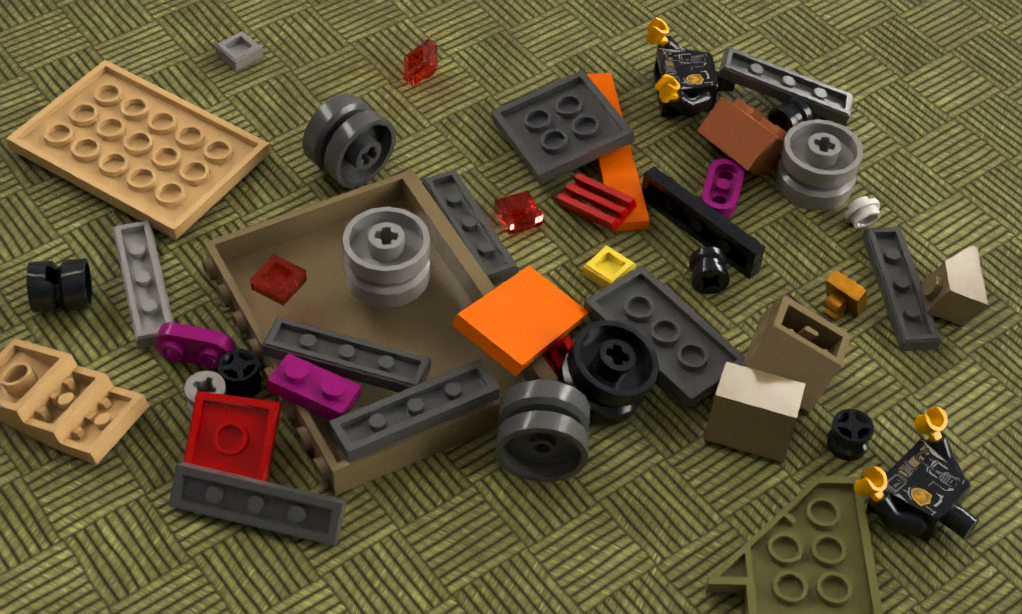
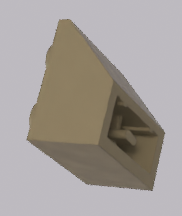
[742,295,852,416]

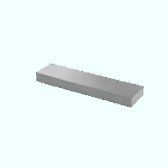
[112,220,173,349]

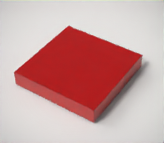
[183,391,282,482]

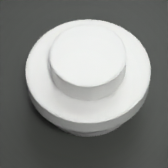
[844,196,881,229]

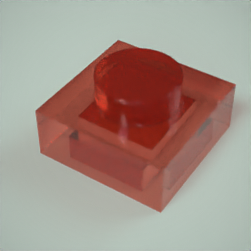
[404,39,438,87]
[494,190,543,235]
[250,254,307,306]

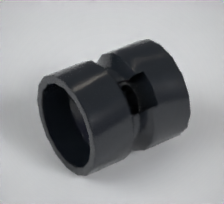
[27,258,92,313]

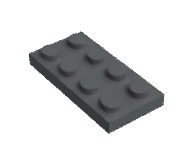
[584,265,745,409]

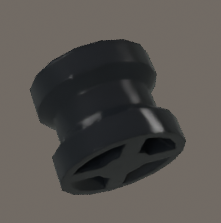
[768,97,812,132]
[689,247,730,294]
[218,349,261,398]
[826,409,874,461]

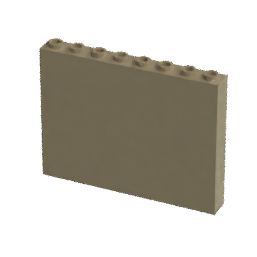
[202,169,559,496]

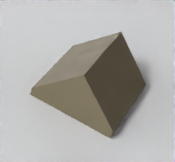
[704,361,806,463]

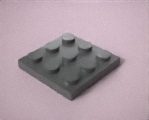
[491,70,635,185]

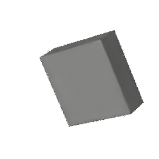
[215,31,263,71]

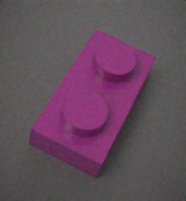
[267,353,362,420]

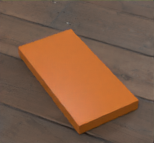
[451,266,589,376]

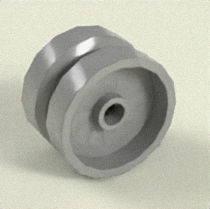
[776,119,863,211]
[342,206,430,308]

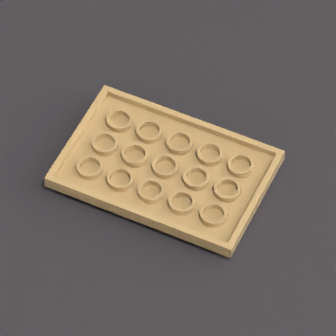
[6,60,270,240]

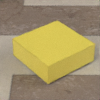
[582,245,636,288]

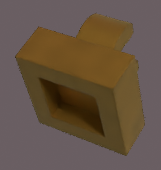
[823,269,867,322]

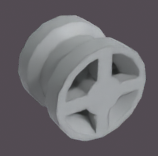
[184,371,226,417]

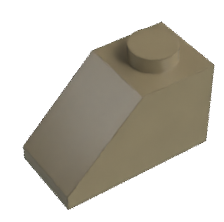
[922,245,988,327]

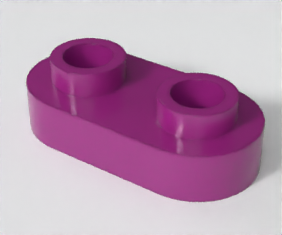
[701,158,745,218]
[154,322,236,369]

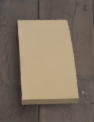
[0,338,149,465]

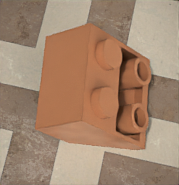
[697,96,788,177]

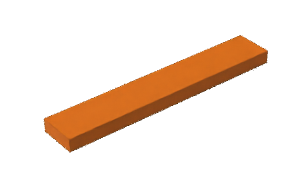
[587,73,650,232]

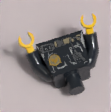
[646,18,735,117]
[854,407,979,541]

